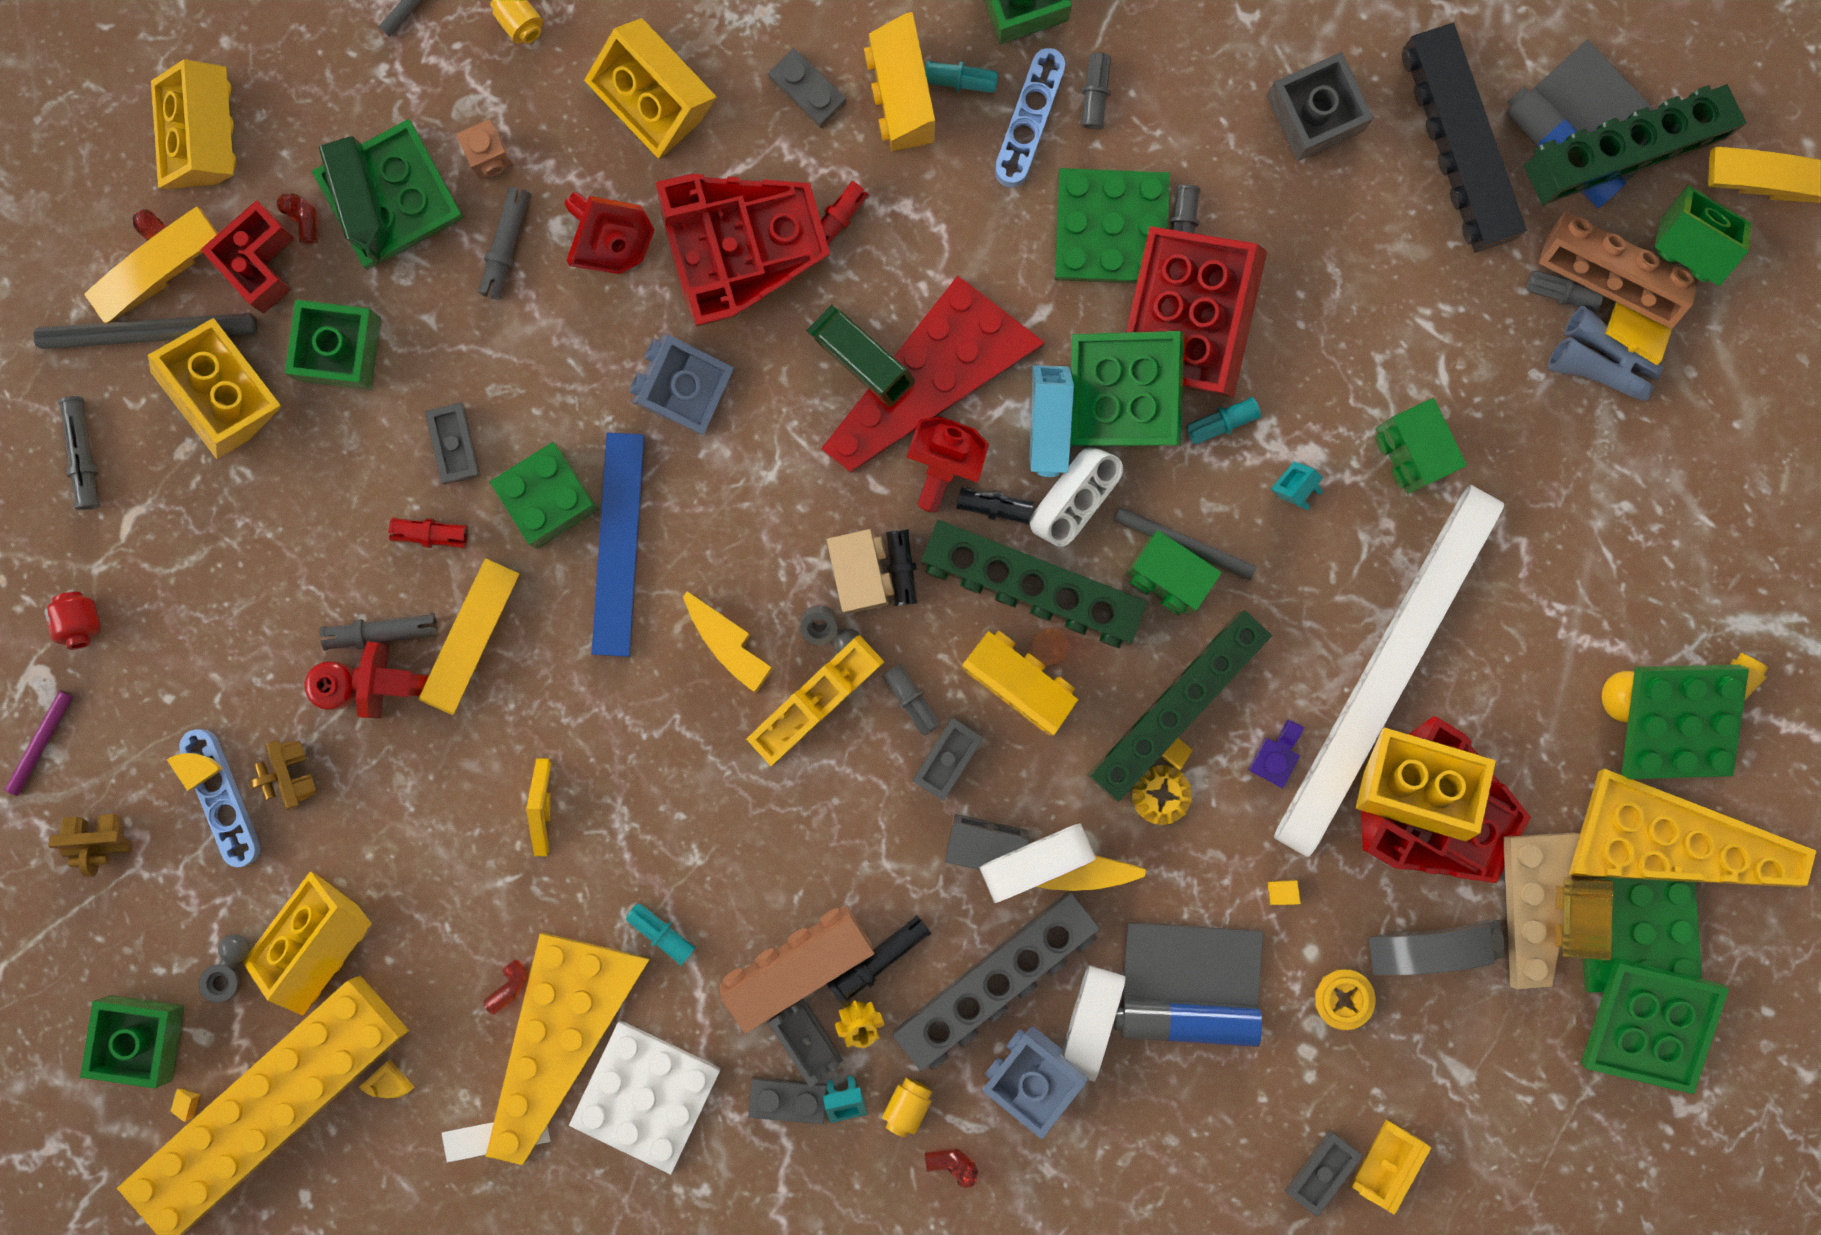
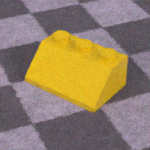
[864,12,935,152]
[584,18,717,159]
[151,59,236,189]
[148,318,281,459]
[960,630,1079,736]
[1355,727,1496,841]
[242,871,372,1016]

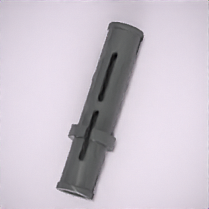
[477,187,532,300]
[58,396,100,510]
[320,613,438,651]

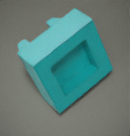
[1271,461,1323,510]
[823,1075,868,1123]

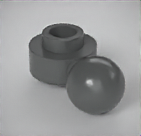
[800,606,862,653]
[199,934,250,1003]

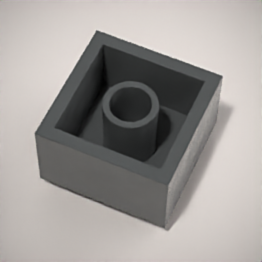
[1267,52,1374,162]

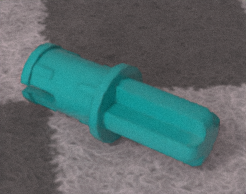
[925,60,998,93]
[1186,397,1261,444]
[626,903,696,966]

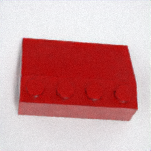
[1126,226,1267,398]

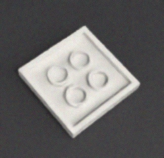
[569,1020,721,1175]

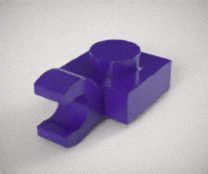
[1248,720,1304,789]

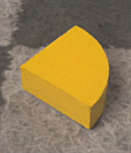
[167,753,223,791]
[359,1060,415,1099]

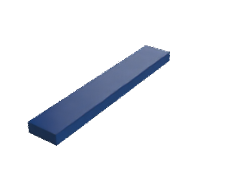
[592,432,645,657]

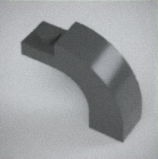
[1369,920,1505,975]

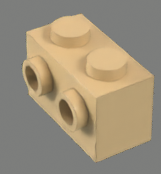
[826,529,894,614]

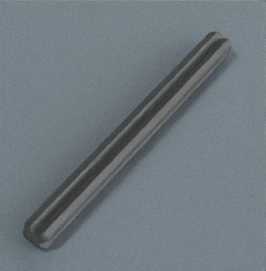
[33,313,257,349]

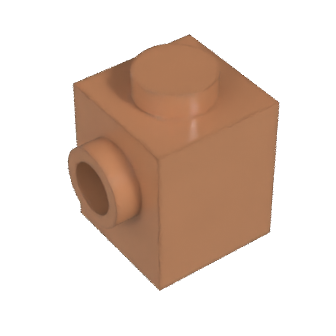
[456,119,514,180]

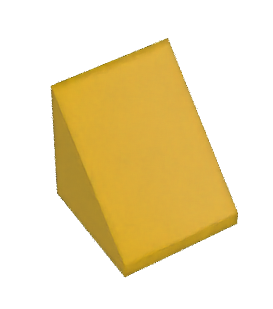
[1161,738,1193,770]
[1267,879,1301,905]
[170,1088,201,1122]

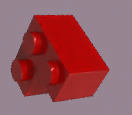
[200,200,295,314]

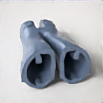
[1547,306,1665,401]

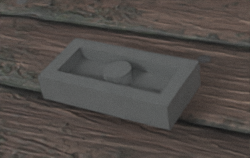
[768,48,846,128]
[425,402,481,485]
[912,718,984,801]
[748,1077,827,1124]
[1284,1130,1363,1217]

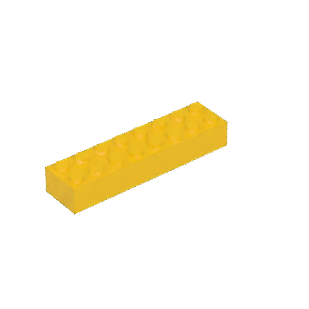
[117,975,409,1235]

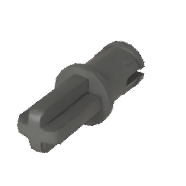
[1080,53,1111,129]
[1170,184,1201,233]
[1526,271,1604,312]
[882,663,940,736]

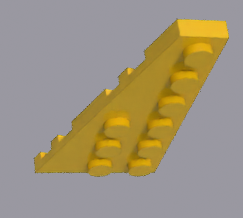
[1568,769,1816,888]
[486,932,651,1165]

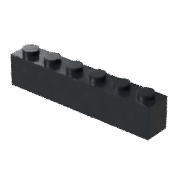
[1402,22,1527,253]

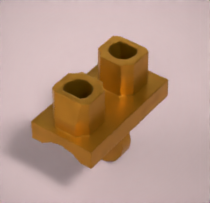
[247,740,317,811]
[48,814,132,877]

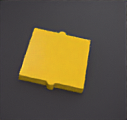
[1605,302,1672,365]

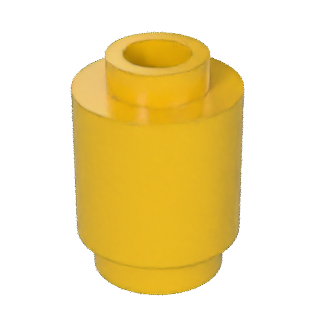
[490,0,543,44]
[882,1077,933,1138]

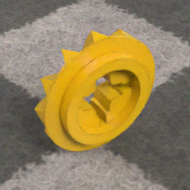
[1132,765,1192,825]
[1315,969,1376,1030]

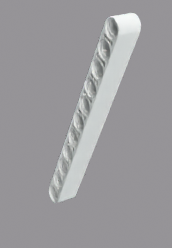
[1274,485,1504,857]

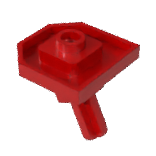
[564,192,655,274]
[906,416,989,513]
[352,641,429,719]

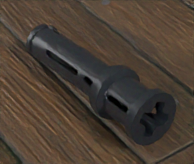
[827,915,931,1008]

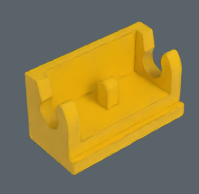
[1350,1119,1432,1215]

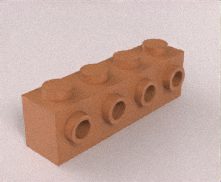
[1538,211,1698,329]
[719,905,874,1034]

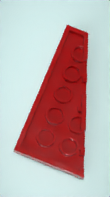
[821,275,1045,473]

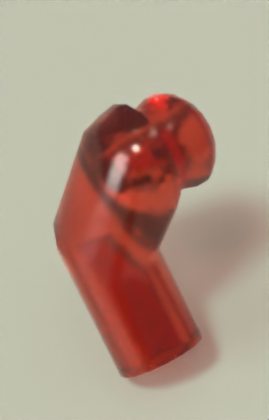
[276,193,318,244]
[132,209,166,241]
[483,959,529,1014]
[925,1149,978,1188]

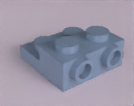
[629,335,734,435]
[982,1025,1089,1139]

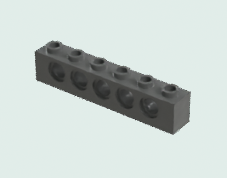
[892,891,1099,1072]

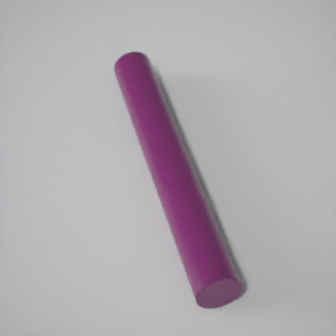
[4,690,73,796]

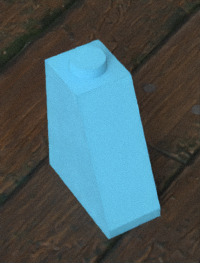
[1029,365,1074,477]

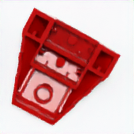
[655,173,830,327]
[1361,716,1531,883]

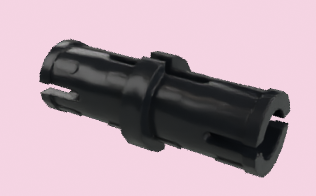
[956,486,1034,525]
[885,529,918,606]

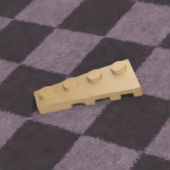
[1503,832,1580,989]

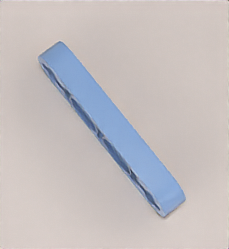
[995,48,1065,188]
[179,729,261,867]

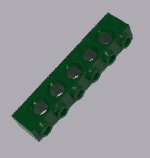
[1524,84,1747,206]
[921,519,1148,649]
[1087,610,1273,802]

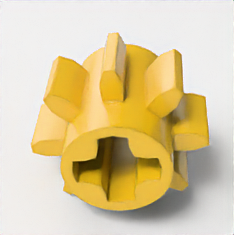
[835,1000,884,1049]

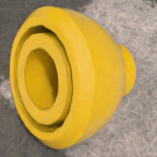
[1602,671,1634,723]

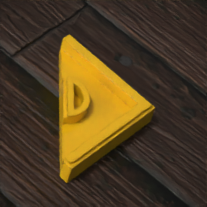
[526,758,552,856]

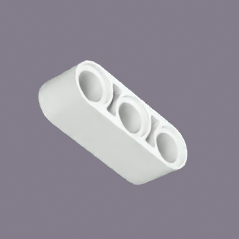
[1030,447,1123,547]
[979,823,1096,903]
[1060,965,1125,1082]

